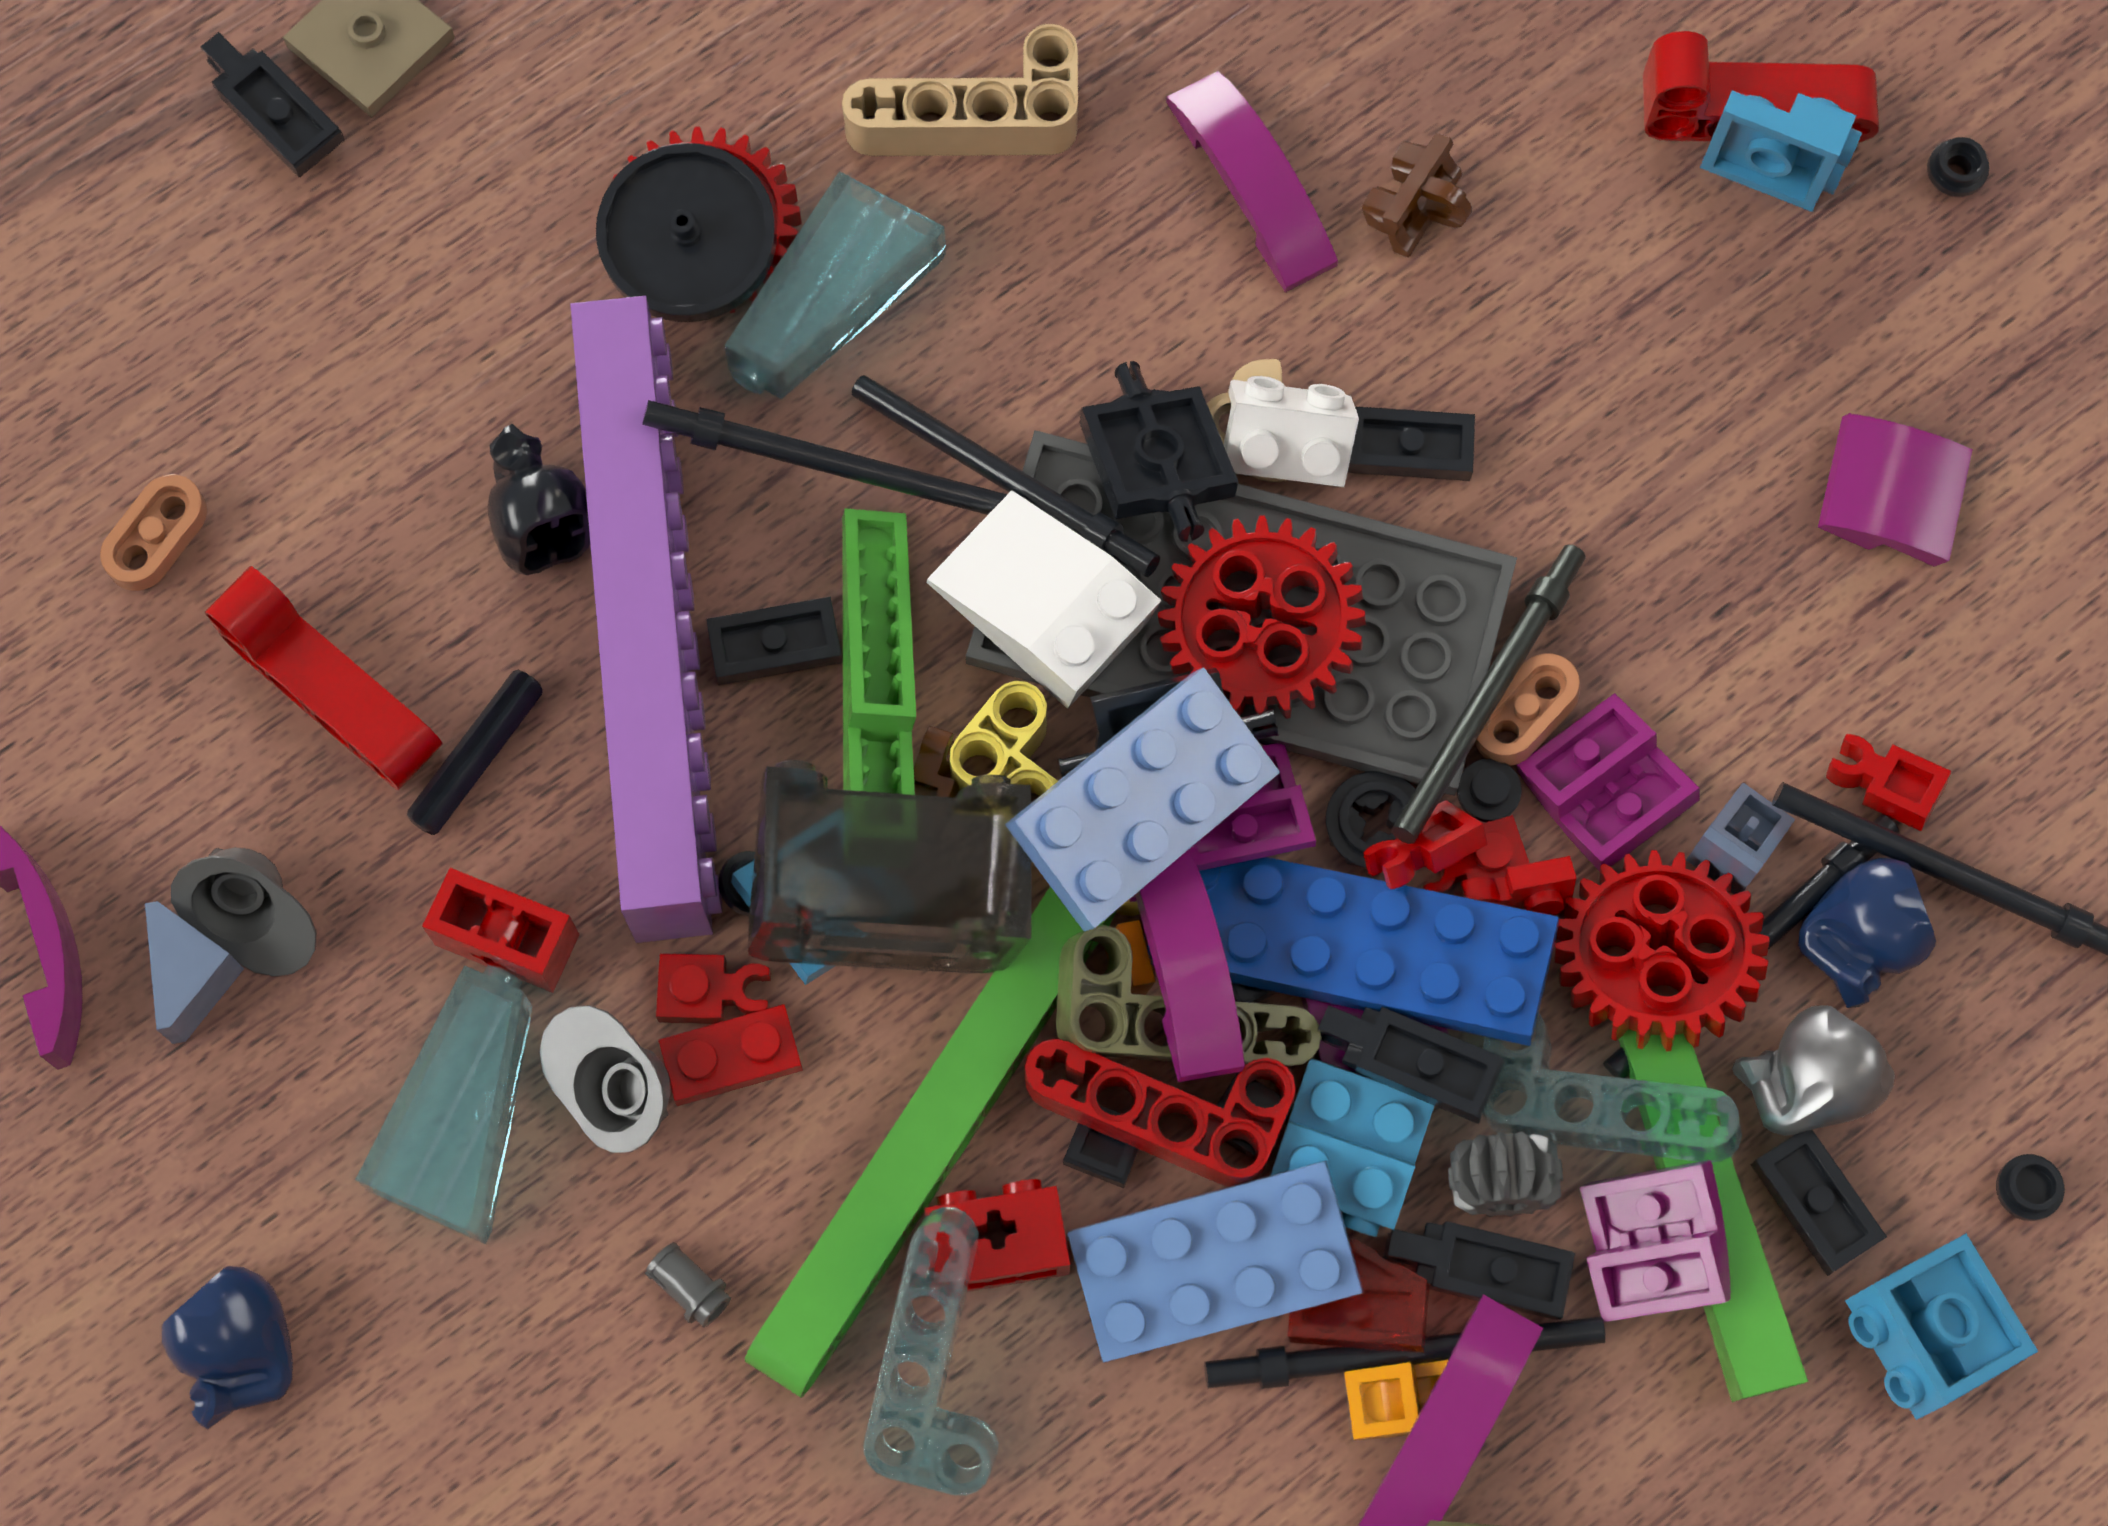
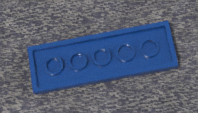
[1147,857,1559,1046]

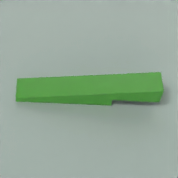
[842,508,917,868]
[1618,1029,1808,1402]

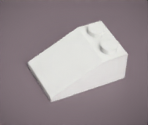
[926,490,1161,709]

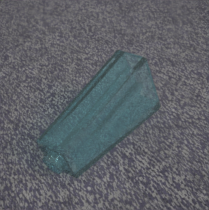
[724,171,946,399]
[355,965,533,1245]

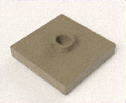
[283,0,455,118]

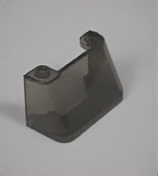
[748,760,1032,974]

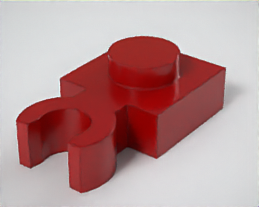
[1826,734,1952,831]
[1363,800,1488,890]
[1422,815,1529,894]
[1460,856,1577,916]
[656,953,771,1024]

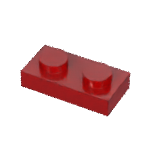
[658,1004,803,1106]

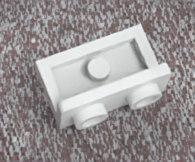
[1224,376,1359,487]

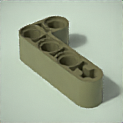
[1056,925,1321,1067]

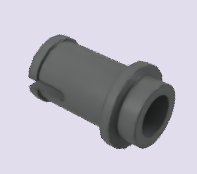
[645,1242,731,1327]

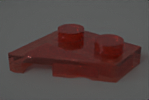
[1287,1238,1429,1353]

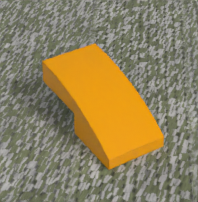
[1344,1360,1448,1440]

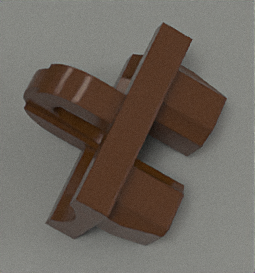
[1362,133,1472,258]

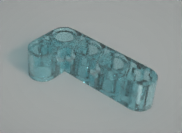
[1483,1013,1742,1162]
[864,1207,998,1496]

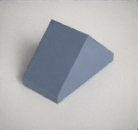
[1686,783,1795,894]
[145,901,244,1044]

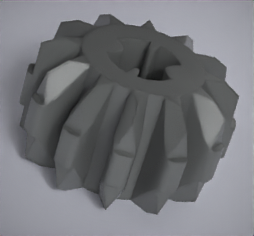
[1448,1131,1563,1217]

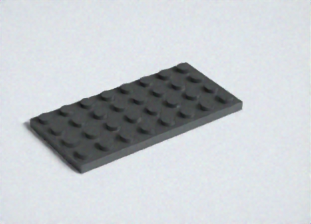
[966,430,1517,796]

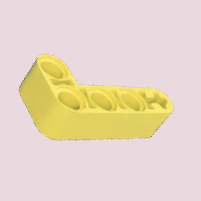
[950,681,1140,916]

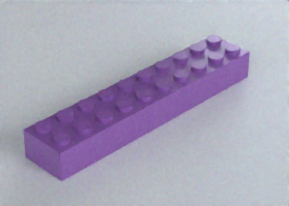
[570,296,723,943]

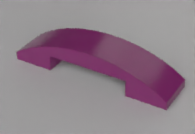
[1166,71,1338,293]
[0,826,83,1070]
[1129,849,1245,1082]
[1357,1294,1543,1526]

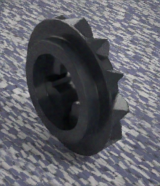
[1325,771,1416,868]

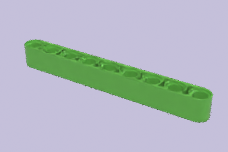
[745,886,1117,1398]

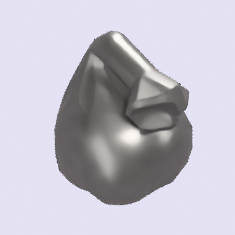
[1732,1005,1895,1136]

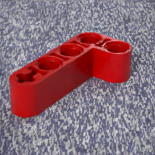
[1643,31,1879,143]
[205,566,443,791]
[1025,1039,1296,1187]

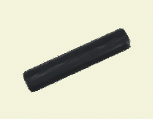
[407,669,543,835]

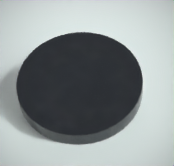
[596,143,777,322]

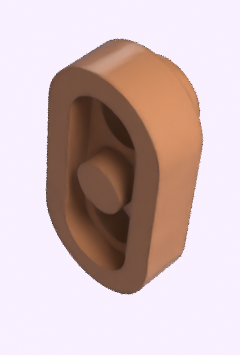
[100,474,207,591]
[1475,654,1580,766]

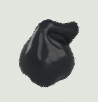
[487,424,590,575]

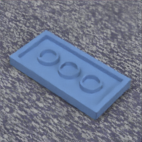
[1005,667,1280,931]
[1067,1160,1363,1363]

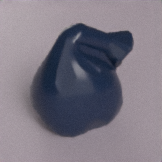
[1798,858,1936,1008]
[162,1266,293,1430]

